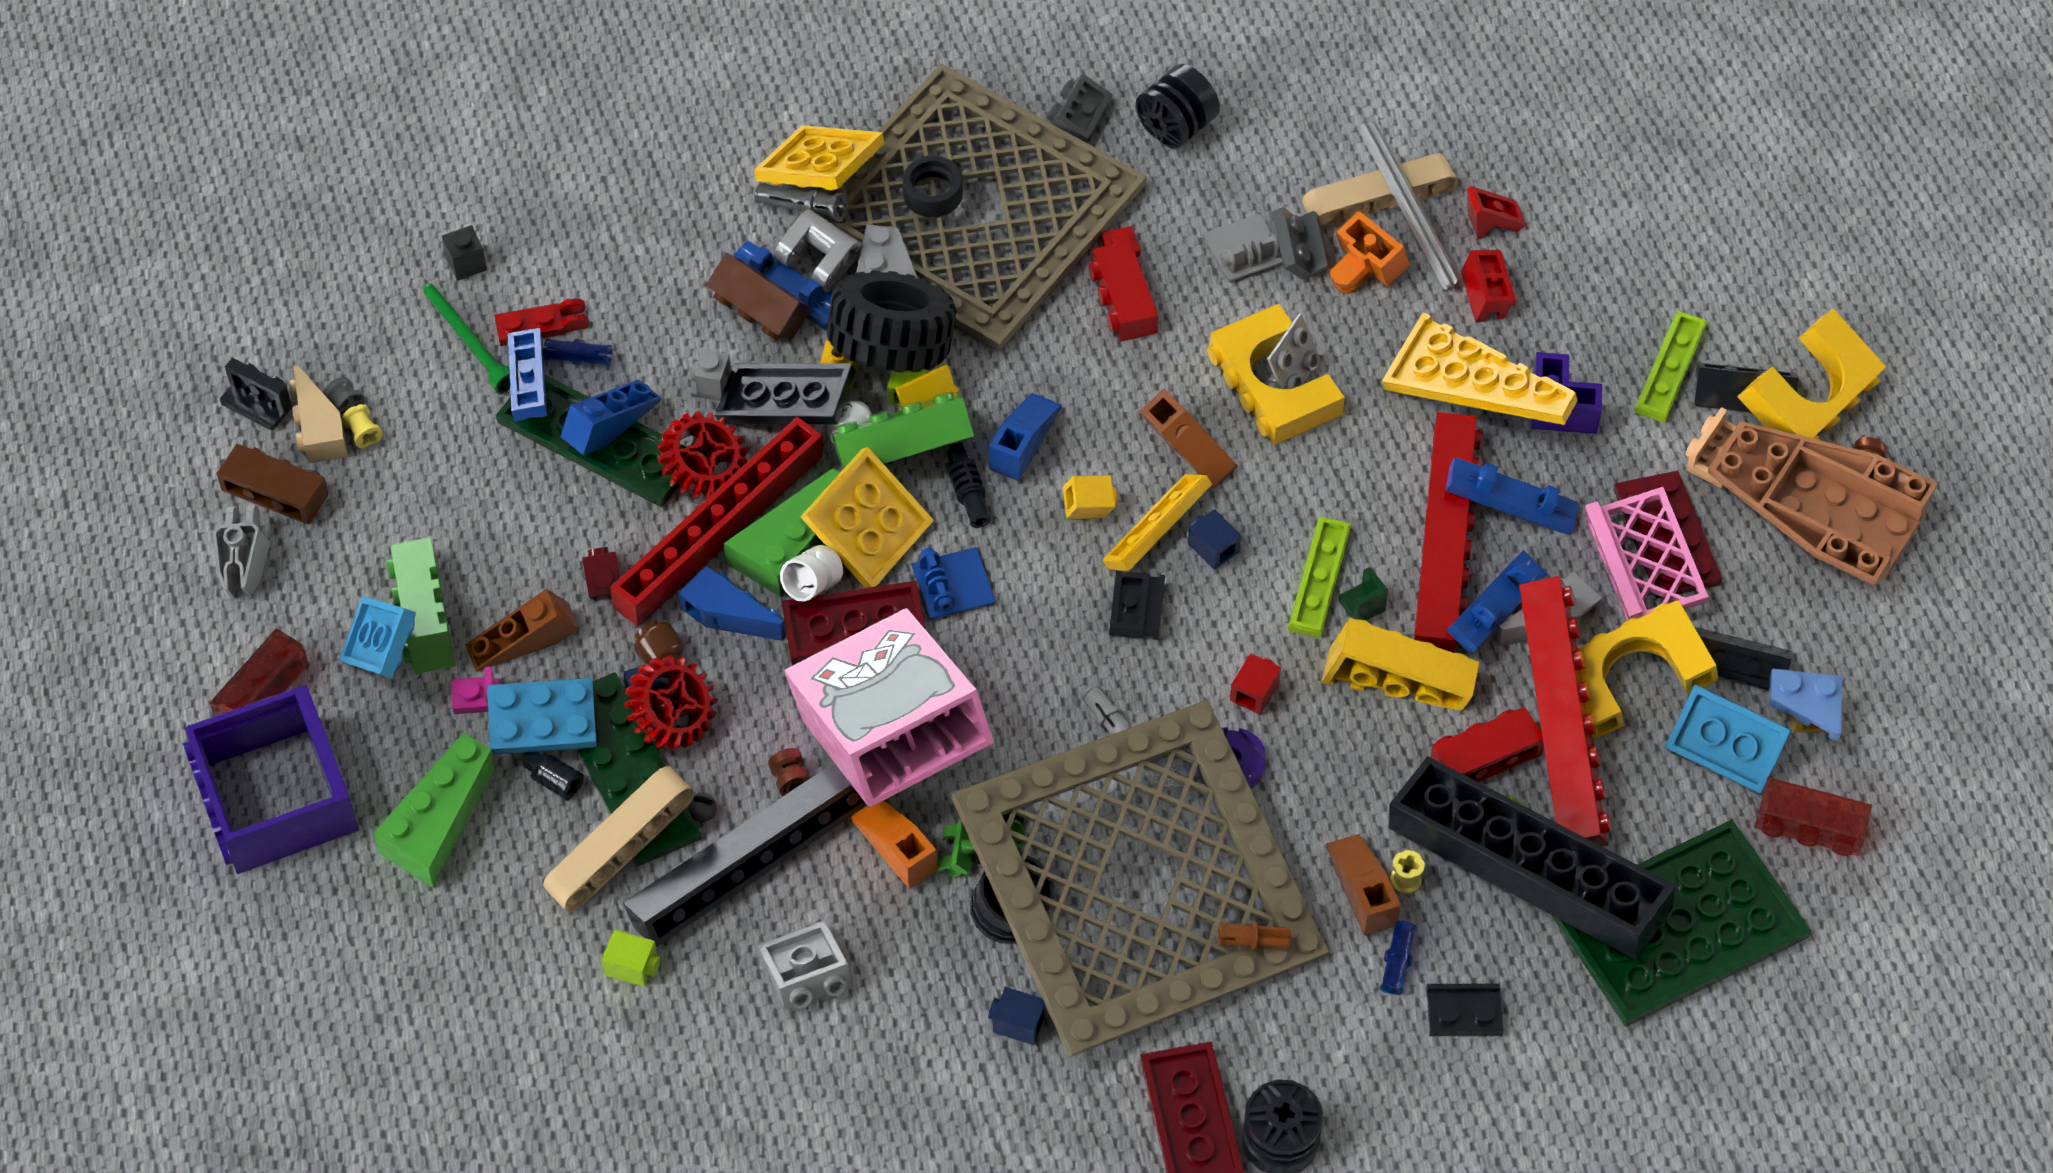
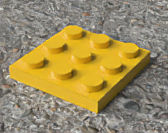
[754,125,885,190]
[801,447,934,588]

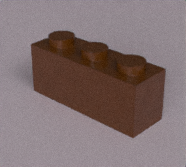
[706,253,812,340]
[216,443,329,525]

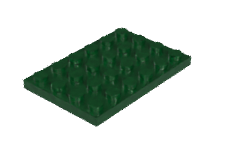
[1551,819,1811,1027]

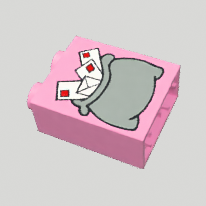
[784,608,994,808]

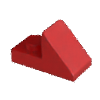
[1467,186,1526,239]

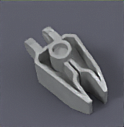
[213,504,270,598]

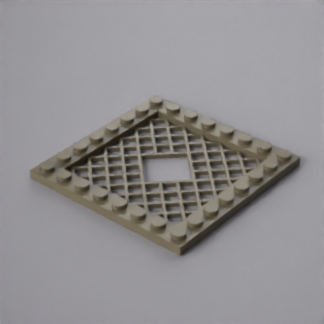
[790,63,1147,351]
[951,699,1329,1058]

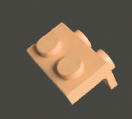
[1685,407,1737,489]

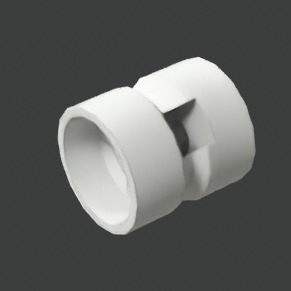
[780,545,843,602]

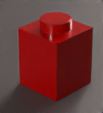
[1230,653,1281,715]

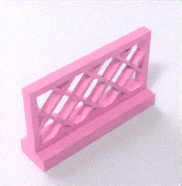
[1585,487,1709,621]

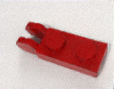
[494,298,589,346]

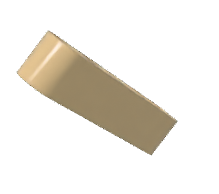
[1302,153,1458,227]
[543,766,695,912]

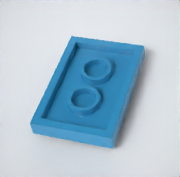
[339,596,416,678]
[487,678,597,755]
[1665,684,1792,794]

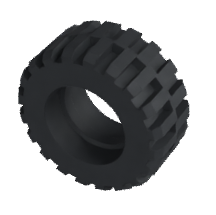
[827,270,957,373]

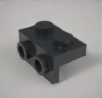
[220,357,292,430]

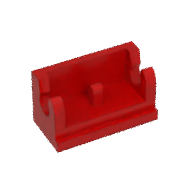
[1461,250,1516,323]

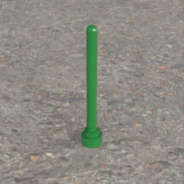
[423,284,510,394]

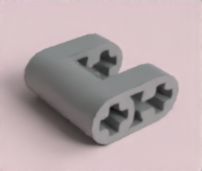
[774,209,862,292]

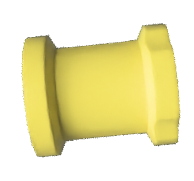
[342,404,383,449]
[1390,850,1425,894]

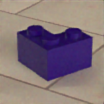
[1531,352,1602,434]

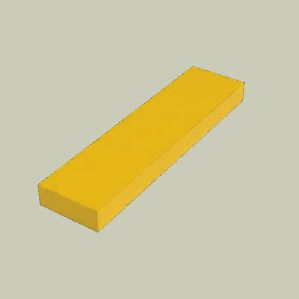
[1102,474,1212,571]

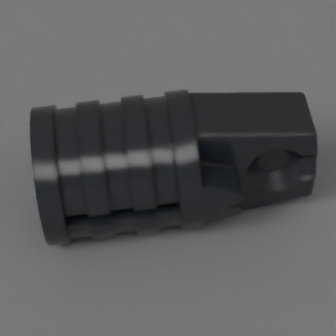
[521,752,584,801]

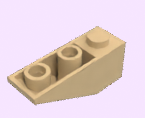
[289,365,348,463]

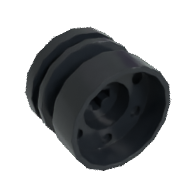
[1135,64,1220,149]
[970,854,1054,943]
[1242,1079,1323,1173]

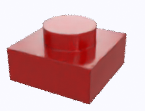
[1101,226,1141,257]

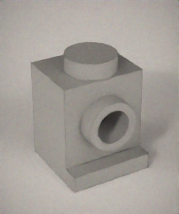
[691,349,731,402]

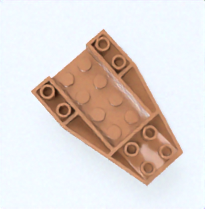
[1708,421,1938,586]

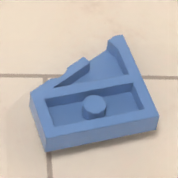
[1769,669,1843,741]

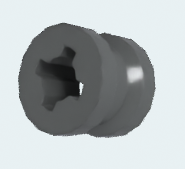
[323,377,365,419]

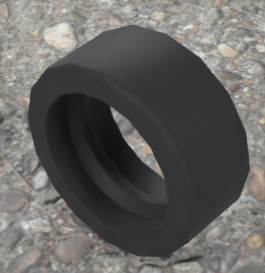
[902,156,963,217]

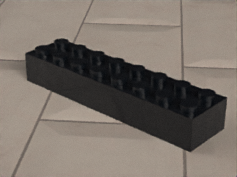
[1389,756,1676,960]

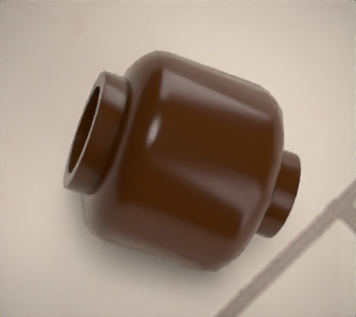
[634,620,685,665]

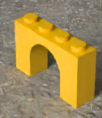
[1207,303,1345,445]
[1737,308,1886,440]
[1577,600,1719,739]

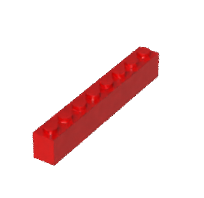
[1414,412,1482,653]
[611,416,823,627]
[1519,576,1612,847]

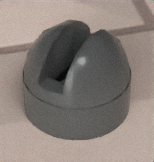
[688,792,717,822]

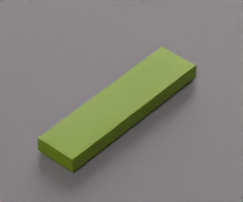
[1634,310,1708,423]
[1288,516,1352,638]

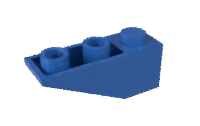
[560,379,661,456]
[989,393,1062,481]
[679,566,785,641]

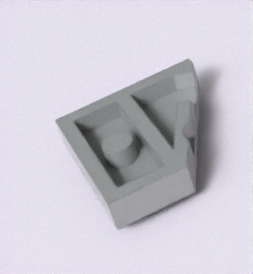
[856,225,918,278]

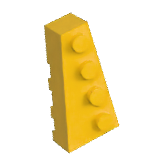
[1322,618,1479,711]

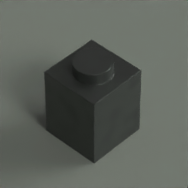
[441,225,487,281]

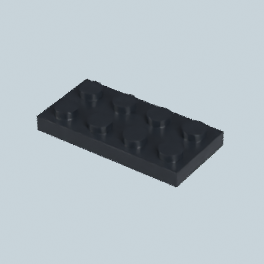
[715,363,856,425]

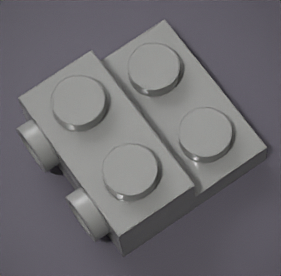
[757,921,853,1010]

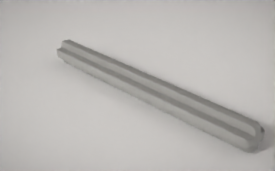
[1360,121,1460,290]

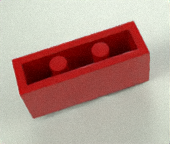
[1088,241,1158,342]
[1430,706,1544,782]

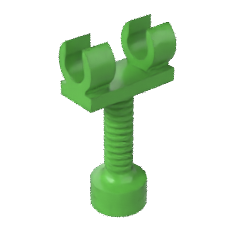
[937,820,1026,877]

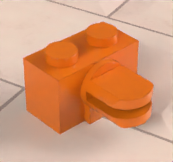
[1330,211,1410,294]

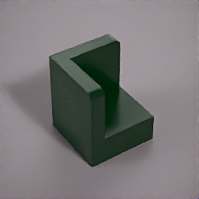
[1338,567,1388,621]

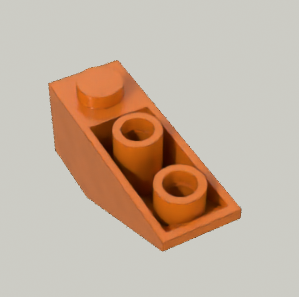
[849,800,938,889]

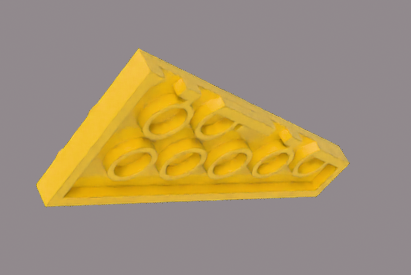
[1382,312,1577,425]

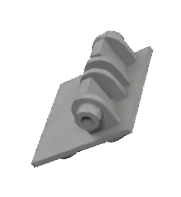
[1202,214,1283,282]
[1265,313,1320,389]

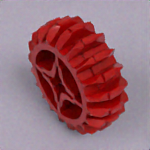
[658,411,748,500]
[623,655,718,750]

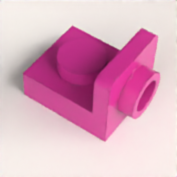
[452,667,501,714]

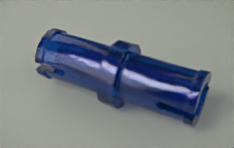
[543,338,613,366]
[1380,921,1417,996]

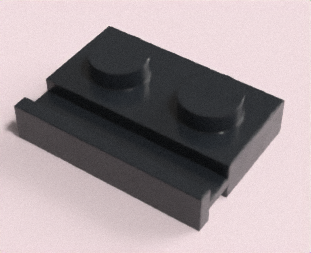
[1109,570,1165,640]
[1426,983,1503,1036]

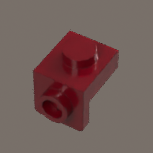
[582,547,620,598]

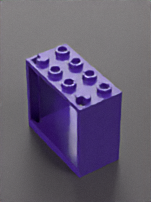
[182,684,359,874]

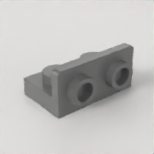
[1047,73,1113,142]
[1272,207,1330,279]

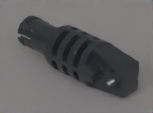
[945,442,991,528]

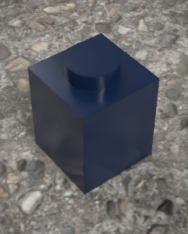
[1188,509,1241,570]
[988,987,1046,1045]

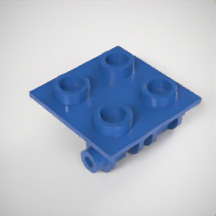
[911,547,996,620]

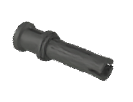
[754,182,849,222]

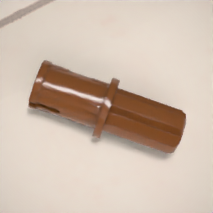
[1218,921,1291,951]

